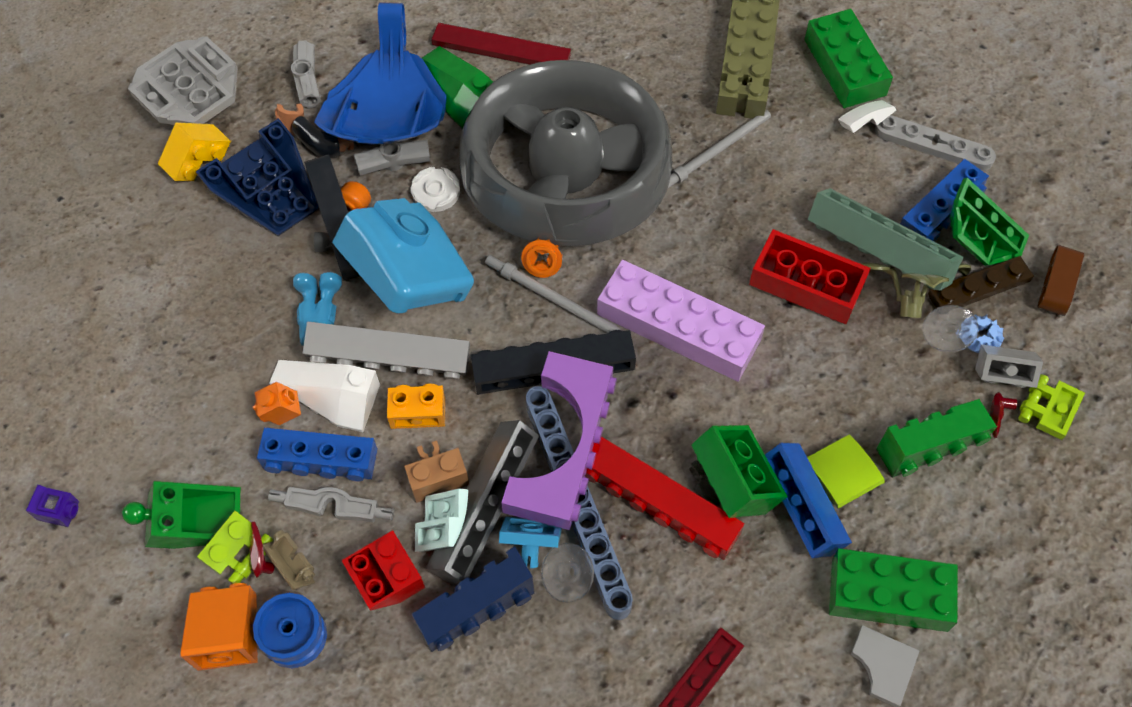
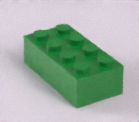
[804,9,893,109]
[829,548,958,632]

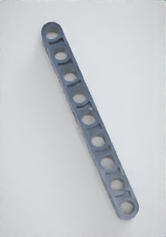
[526,386,633,620]

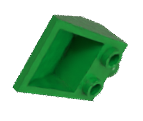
[122,481,241,549]

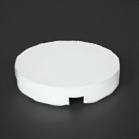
[411,167,460,212]

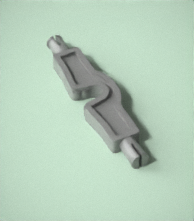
[268,487,395,522]

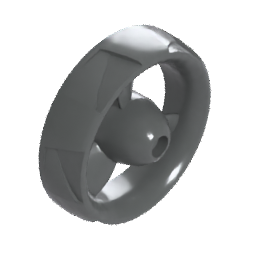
[459,60,673,246]

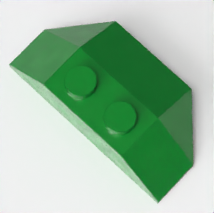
[950,178,1029,266]

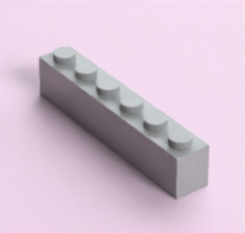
[302,322,470,379]

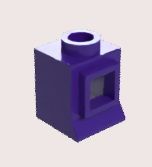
[26,484,79,527]

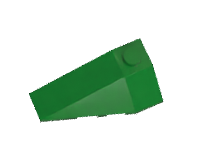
[422,46,493,129]

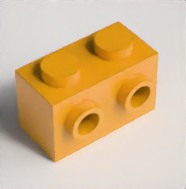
[387,384,445,429]

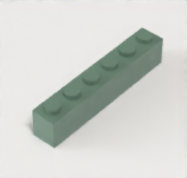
[807,188,963,290]

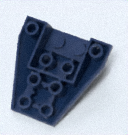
[196,118,319,236]

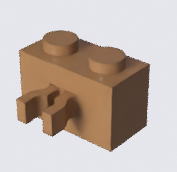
[404,440,469,503]

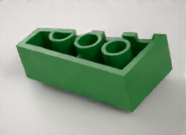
[876,399,997,478]

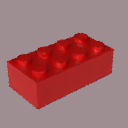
[749,229,871,324]

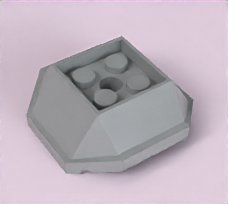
[128,36,238,125]

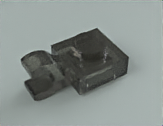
[689,460,721,507]

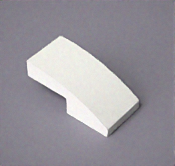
[838,100,896,133]

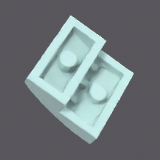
[415,489,468,552]

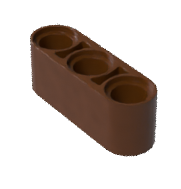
[1037,245,1084,316]

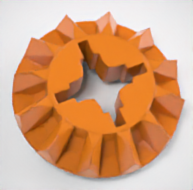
[521,238,563,278]

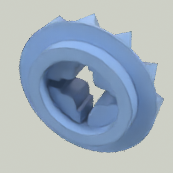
[960,314,1004,353]

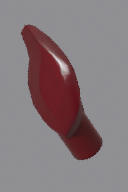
[990,392,1017,438]
[250,522,275,578]

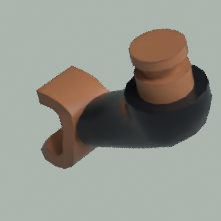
[275,104,354,158]

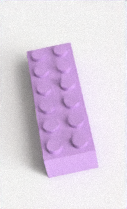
[597,260,765,382]

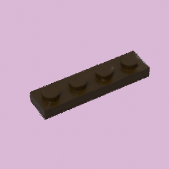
[927,256,1034,315]

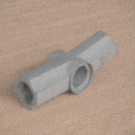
[291,40,321,109]
[354,140,430,176]

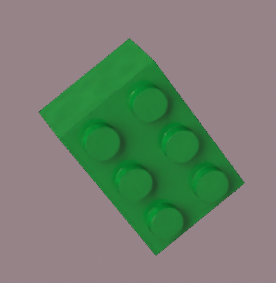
[691,425,788,518]

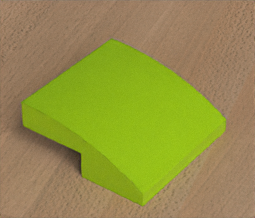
[807,434,885,509]

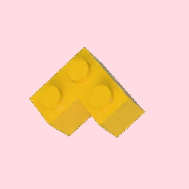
[158,122,231,181]

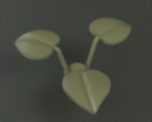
[860,263,971,318]

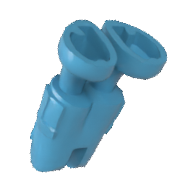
[293,272,342,346]

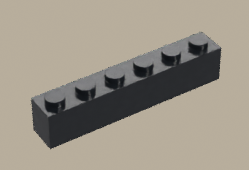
[471,330,636,395]

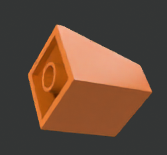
[181,583,258,671]

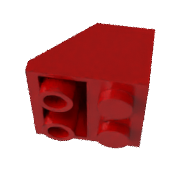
[341,530,425,611]

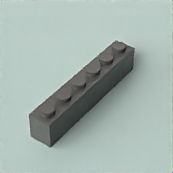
[426,420,539,584]

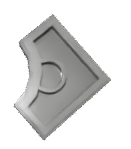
[850,625,919,707]

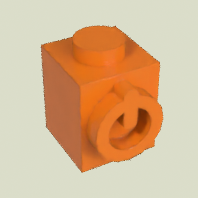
[253,382,301,425]

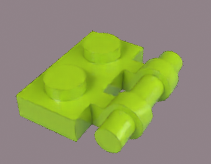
[1018,374,1085,440]
[197,511,273,584]

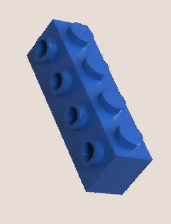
[900,159,989,242]
[257,428,378,481]
[765,443,852,558]

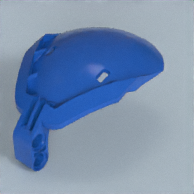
[314,2,447,144]

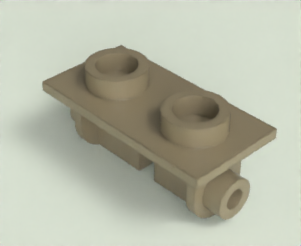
[263,530,315,590]

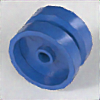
[253,593,327,669]

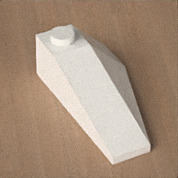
[269,360,380,432]

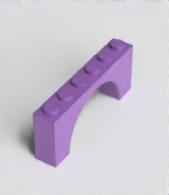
[501,351,617,530]

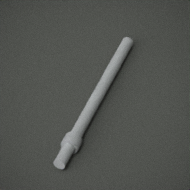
[668,110,771,188]
[485,255,621,333]

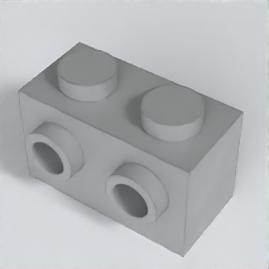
[975,344,1043,388]

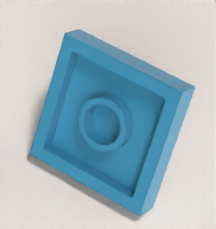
[499,517,562,568]

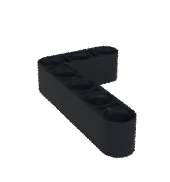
[304,154,360,281]

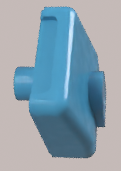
[332,198,474,313]

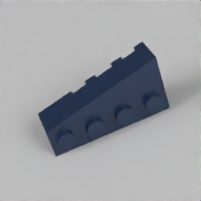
[412,546,534,652]

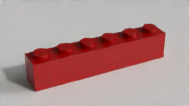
[585,436,745,560]

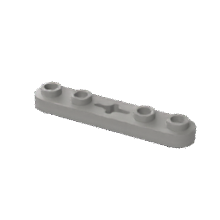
[874,115,996,171]

